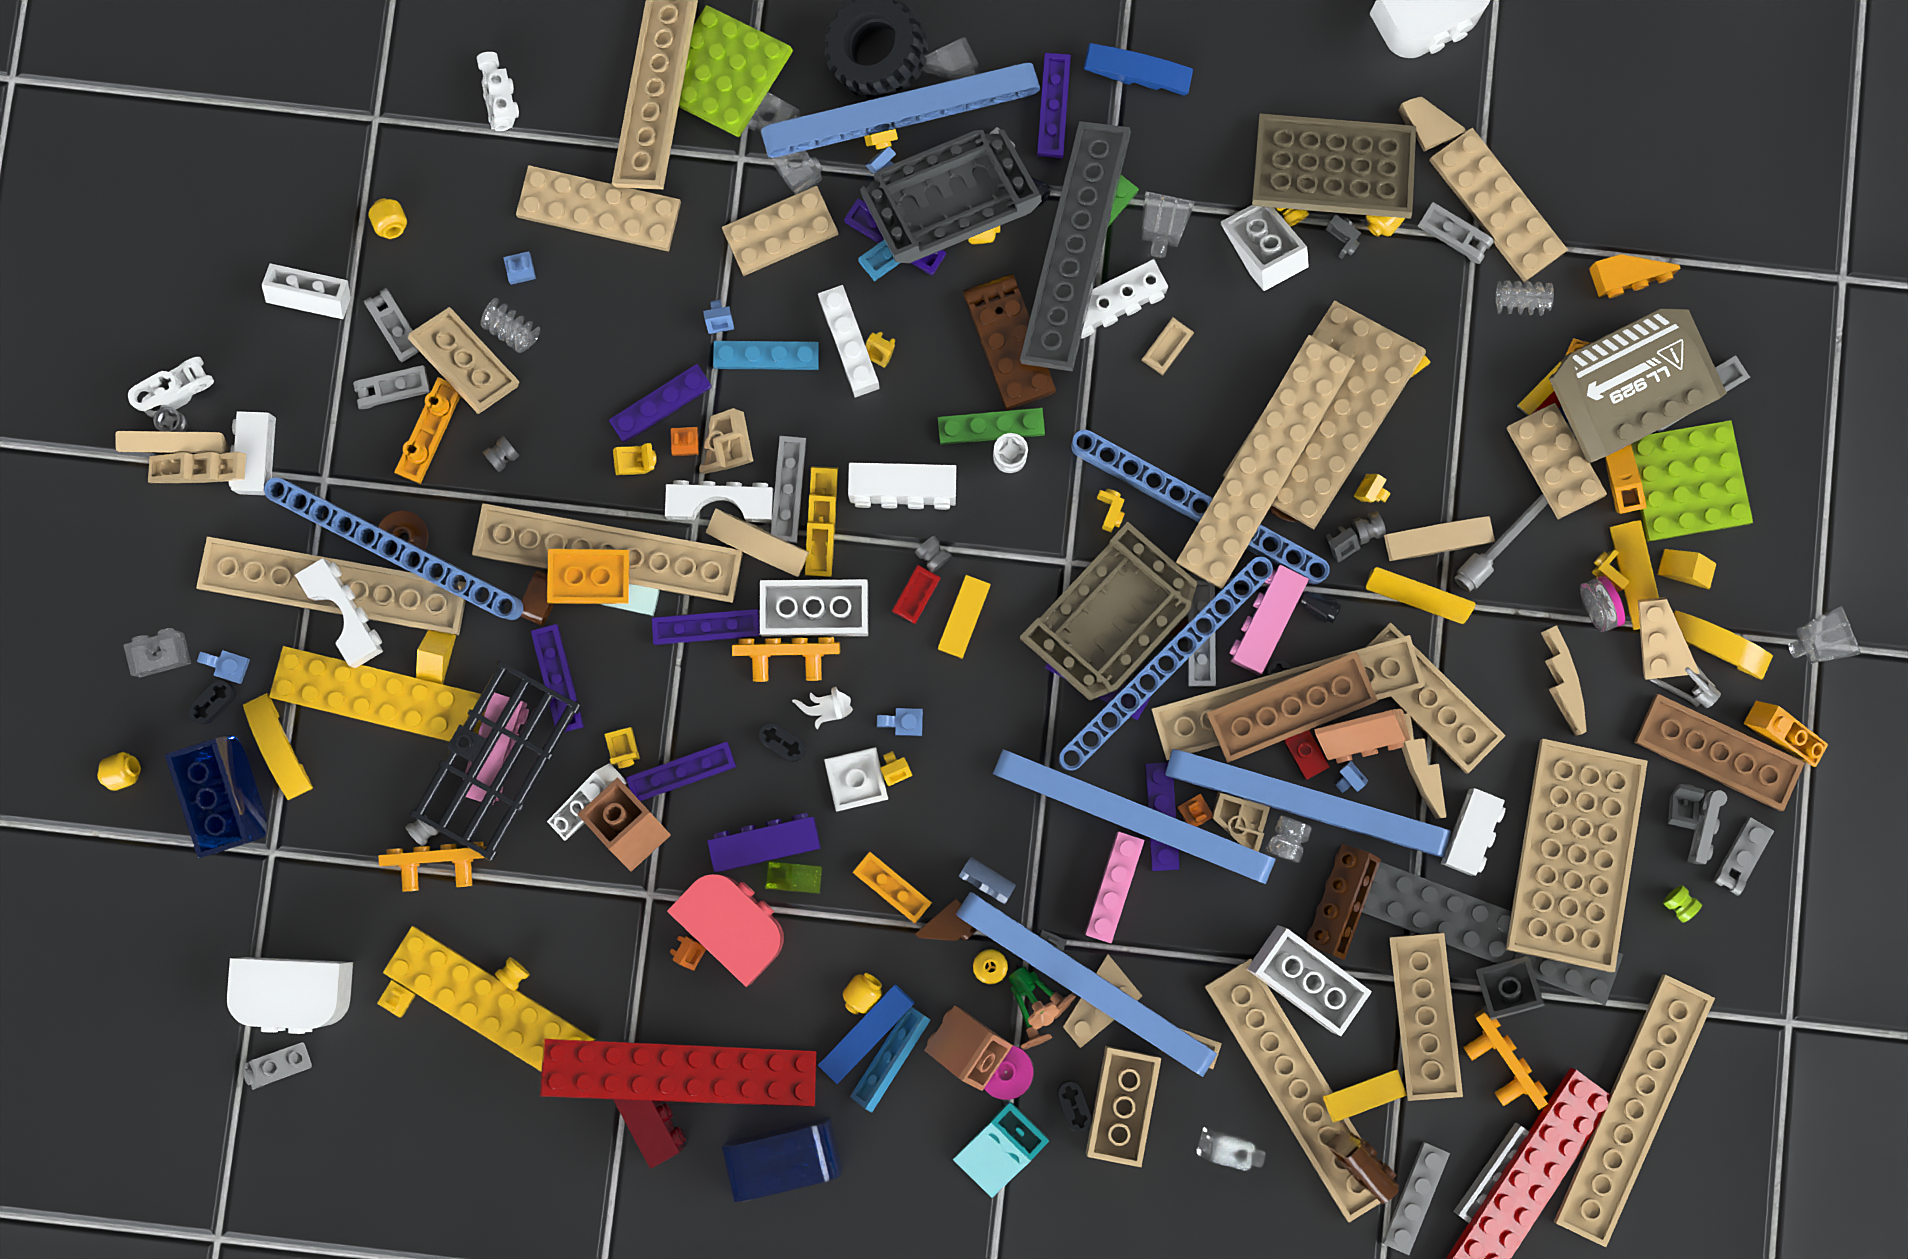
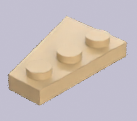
[1638,597,1700,679]
[1063,954,1142,1048]

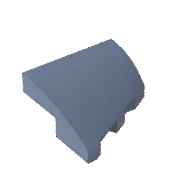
[959,857,1016,904]

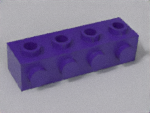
[707,813,821,872]

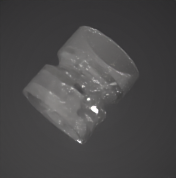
[1266,815,1312,863]

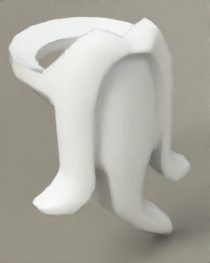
[792,687,853,729]

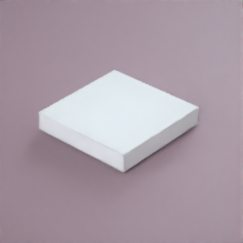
[824,747,888,812]

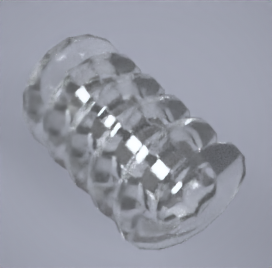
[1495,280,1554,316]
[481,297,540,353]

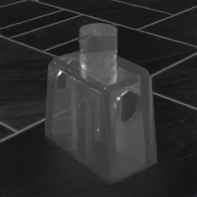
[1142,192,1194,258]
[1789,606,1861,664]
[1196,1127,1265,1171]

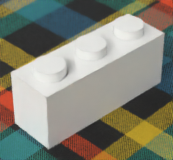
[262,263,351,319]
[229,412,276,495]
[1441,788,1505,876]

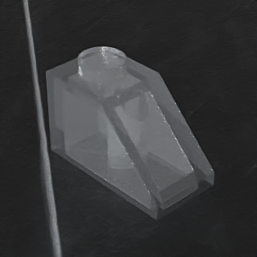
[919,37,979,81]

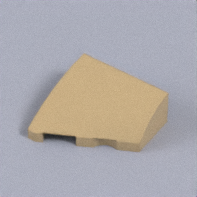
[1398,97,1467,151]
[699,408,753,474]
[1212,792,1270,852]

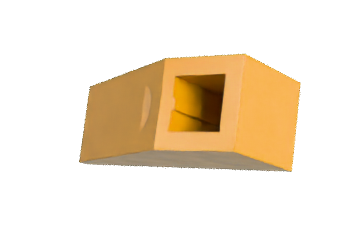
[1589,254,1681,299]
[1604,444,1647,514]
[1744,701,1828,767]

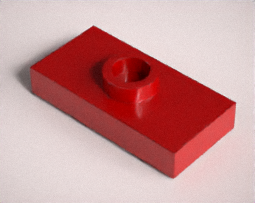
[892,565,941,624]
[1283,730,1329,780]

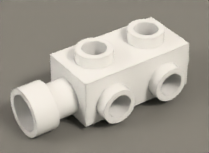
[477,52,519,131]

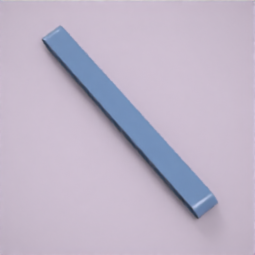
[761,63,1040,158]
[1071,430,1330,585]
[264,477,523,620]
[1058,557,1273,771]
[993,749,1276,884]
[1165,749,1451,857]
[955,892,1217,1077]

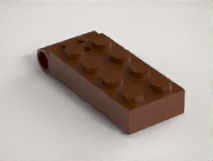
[963,273,1056,411]
[1326,1131,1399,1204]

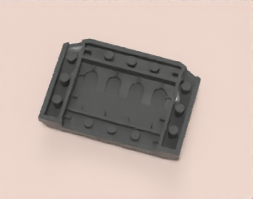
[860,130,1042,263]

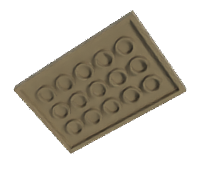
[1252,114,1416,219]

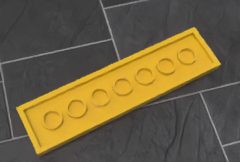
[269,646,488,741]
[383,926,595,1072]

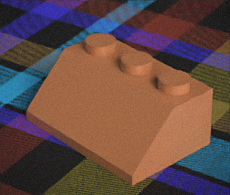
[1314,709,1410,763]

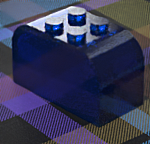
[165,735,267,859]
[722,1117,843,1202]

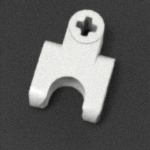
[128,357,214,418]

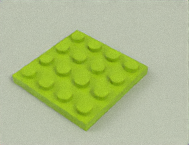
[679,5,793,137]
[1631,420,1753,542]

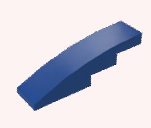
[1084,43,1193,96]
[818,984,915,1084]

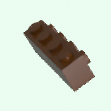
[1306,844,1381,960]

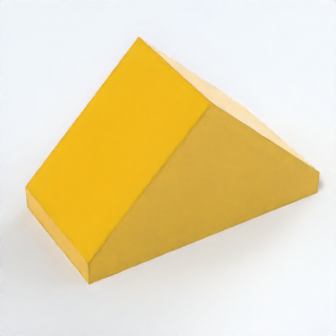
[1657,549,1716,589]
[416,630,456,685]

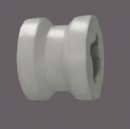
[405,815,440,846]

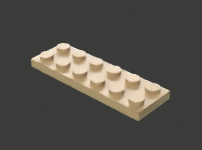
[1429,128,1568,283]
[516,165,681,252]
[1365,623,1506,774]
[1390,932,1463,1101]

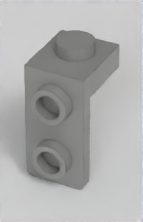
[243,1042,312,1090]

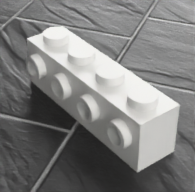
[1081,259,1168,339]

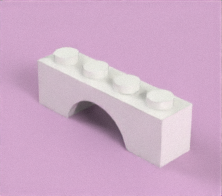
[818,285,879,397]
[665,480,774,523]
[295,558,383,668]

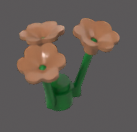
[1008,967,1077,1050]

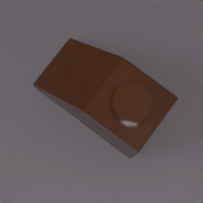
[916,899,977,941]

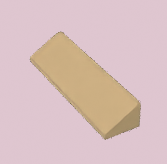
[116,431,230,453]

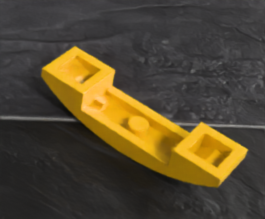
[1673,610,1773,680]
[243,693,313,800]

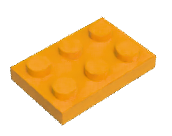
[547,549,629,604]

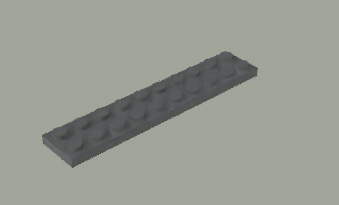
[1020,121,1131,372]
[1362,862,1623,1005]

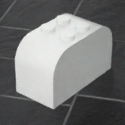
[1370,0,1490,58]
[227,957,353,1034]

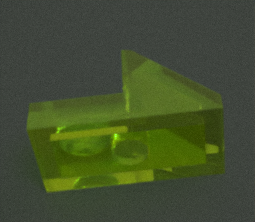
[766,862,822,893]

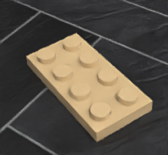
[722,186,838,276]
[408,307,519,414]
[1507,403,1607,519]

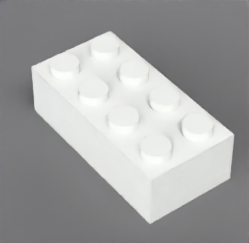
[848,463,956,510]
[760,580,868,637]
[1247,925,1372,1036]

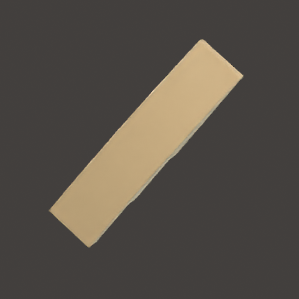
[148,452,246,483]
[706,508,809,577]
[1384,516,1495,561]
[1541,625,1587,736]
[1402,713,1446,819]

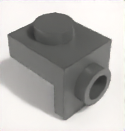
[1326,215,1361,259]
[1668,784,1705,830]

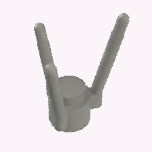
[1650,664,1721,708]

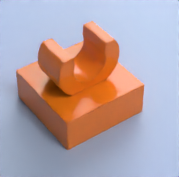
[671,427,699,456]
[1177,794,1212,827]
[670,936,706,971]

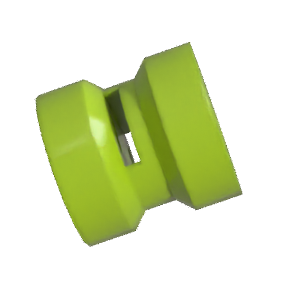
[1663,885,1702,923]

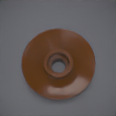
[378,511,428,561]

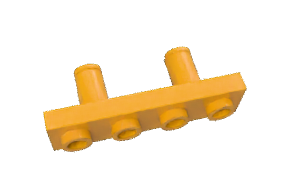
[394,377,461,484]
[732,637,840,682]
[378,842,486,892]
[1463,1009,1548,1109]

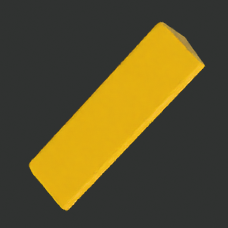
[1610,520,1659,630]
[1365,567,1476,624]

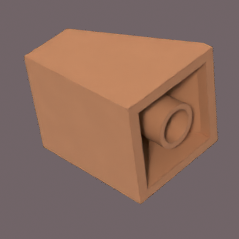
[577,777,671,871]
[924,1005,1013,1091]

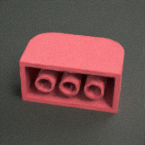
[667,874,784,987]

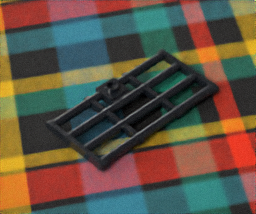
[409,660,582,862]

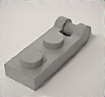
[1418,202,1494,264]
[364,287,420,362]
[353,365,431,409]
[1687,790,1727,864]
[1713,817,1774,896]

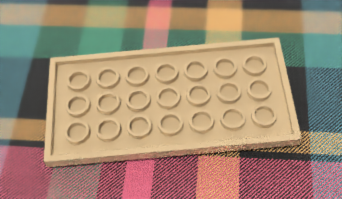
[1223,300,1426,529]
[1506,739,1648,972]

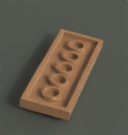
[1207,651,1378,763]
[1634,694,1805,811]

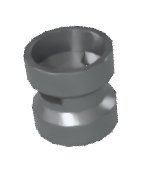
[153,407,188,432]
[482,436,520,472]
[1351,511,1386,545]
[915,535,952,572]

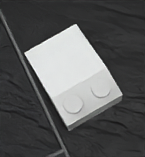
[1221,205,1309,291]

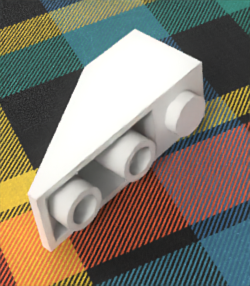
[547,763,628,841]

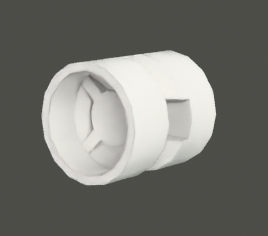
[993,433,1028,473]

